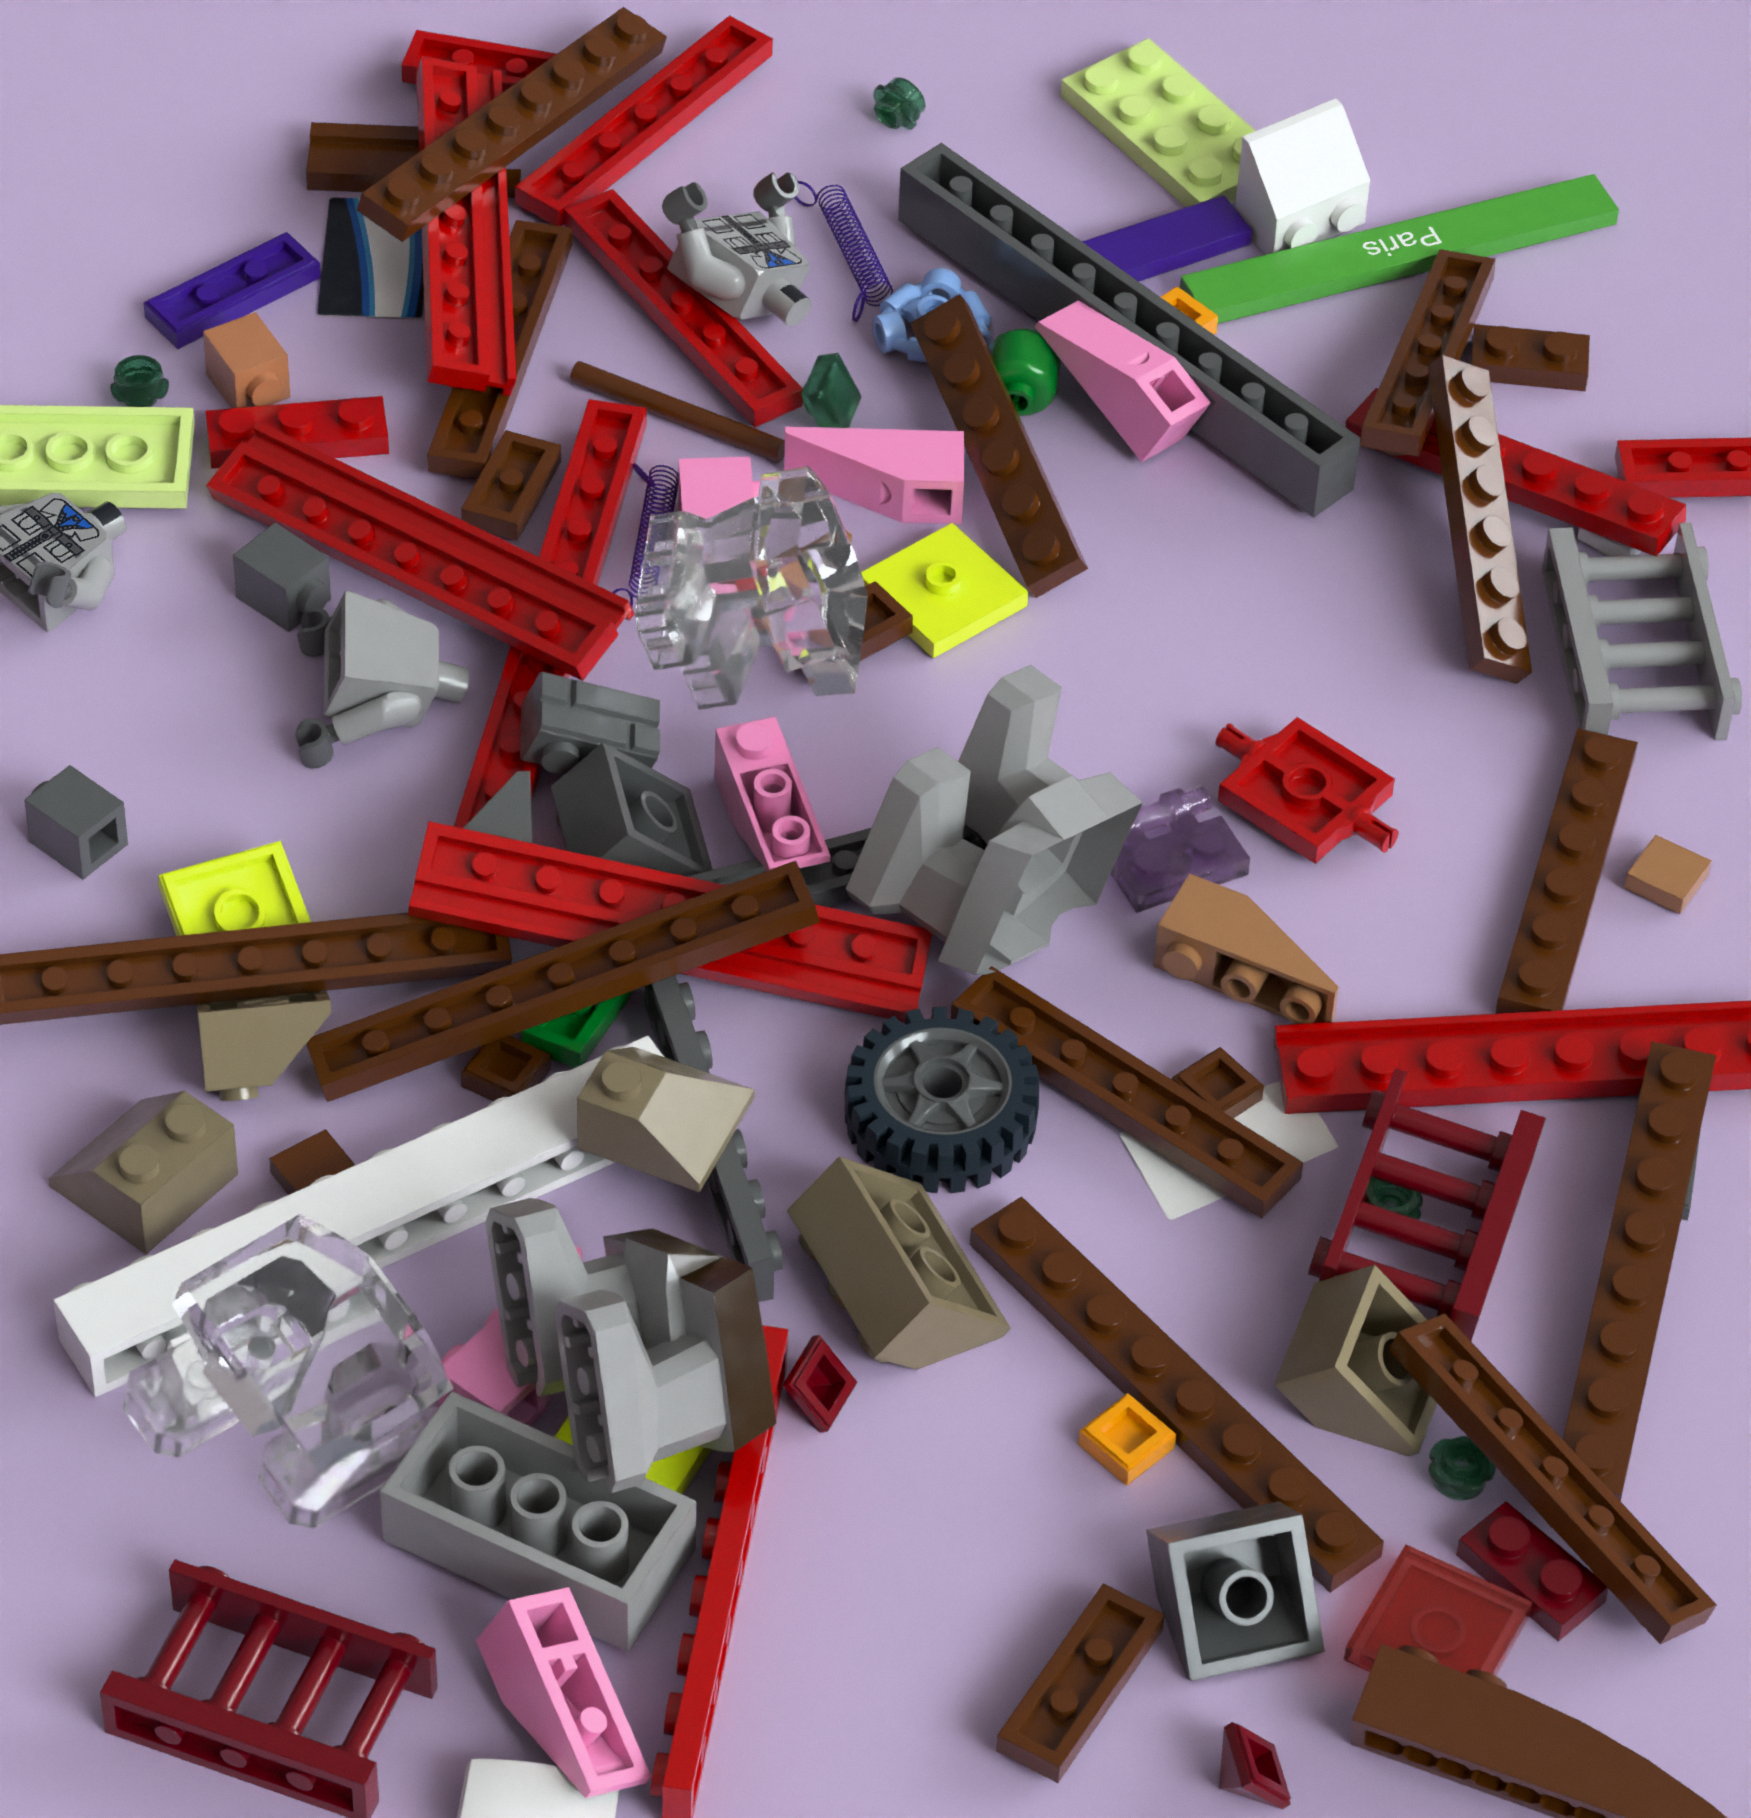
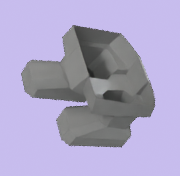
[846,665,1143,975]

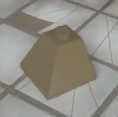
[197,991,332,1101]
[577,1047,755,1193]

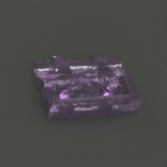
[1110,786,1250,913]

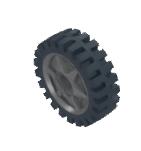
[844,1007,1039,1193]

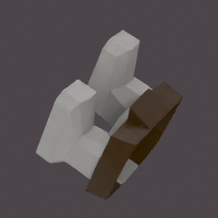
[485,1198,776,1493]

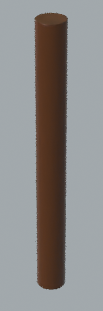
[570,361,785,463]

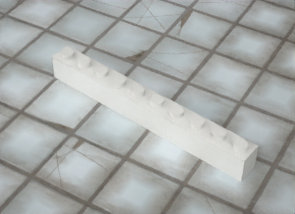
[53,1036,664,1398]

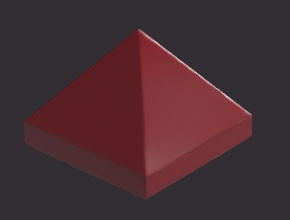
[782,1335,857,1432]
[1219,1722,1291,1809]

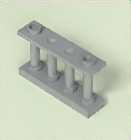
[1542,522,1742,740]

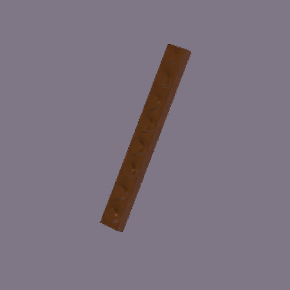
[357,7,667,242]
[306,860,820,1102]
[0,912,512,1025]
[1563,1042,1716,1501]
[970,1196,1384,1593]

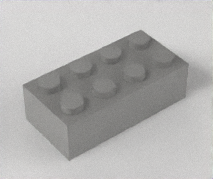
[380,1391,696,1652]

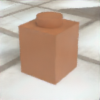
[203,312,290,408]

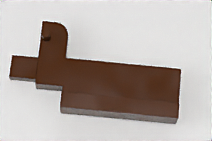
[306,122,521,198]

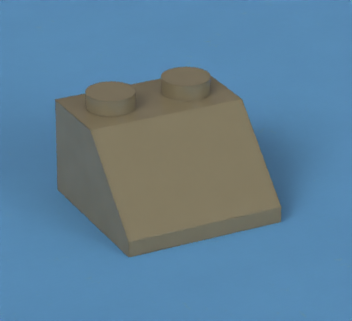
[48,1091,238,1254]
[1274,1265,1437,1456]

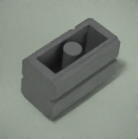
[520,672,660,774]

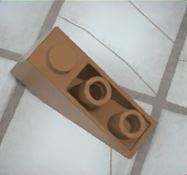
[1154,873,1339,1024]

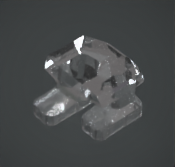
[635,466,868,710]
[123,1214,454,1528]

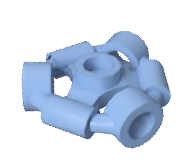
[873,268,991,363]

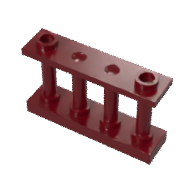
[1308,1068,1546,1341]
[100,1559,438,1818]

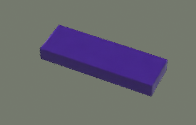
[1082,195,1252,282]
[143,232,321,349]

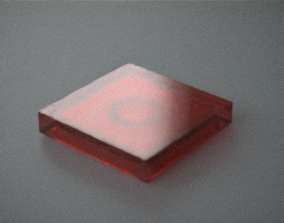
[1344,1544,1533,1676]

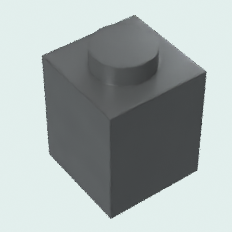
[233,523,331,632]
[24,765,128,880]

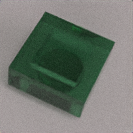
[802,353,862,428]

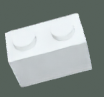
[1235,98,1370,255]

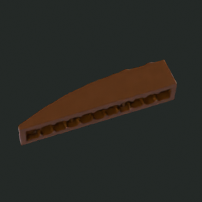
[1351,1644,1727,1818]

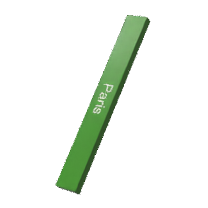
[1180,174,1619,324]

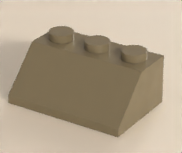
[787,1156,1011,1370]

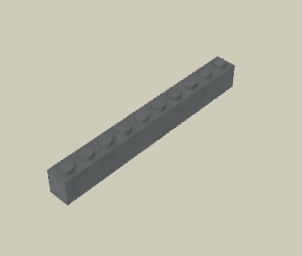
[898,143,1361,518]

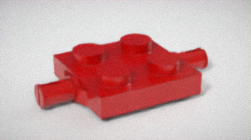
[1215,717,1399,864]

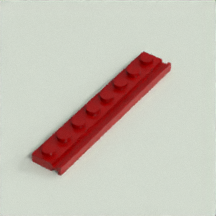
[416,56,516,396]
[206,422,635,681]
[408,821,932,1022]
[1273,1000,1751,1114]

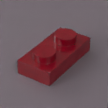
[1456,1501,1609,1641]

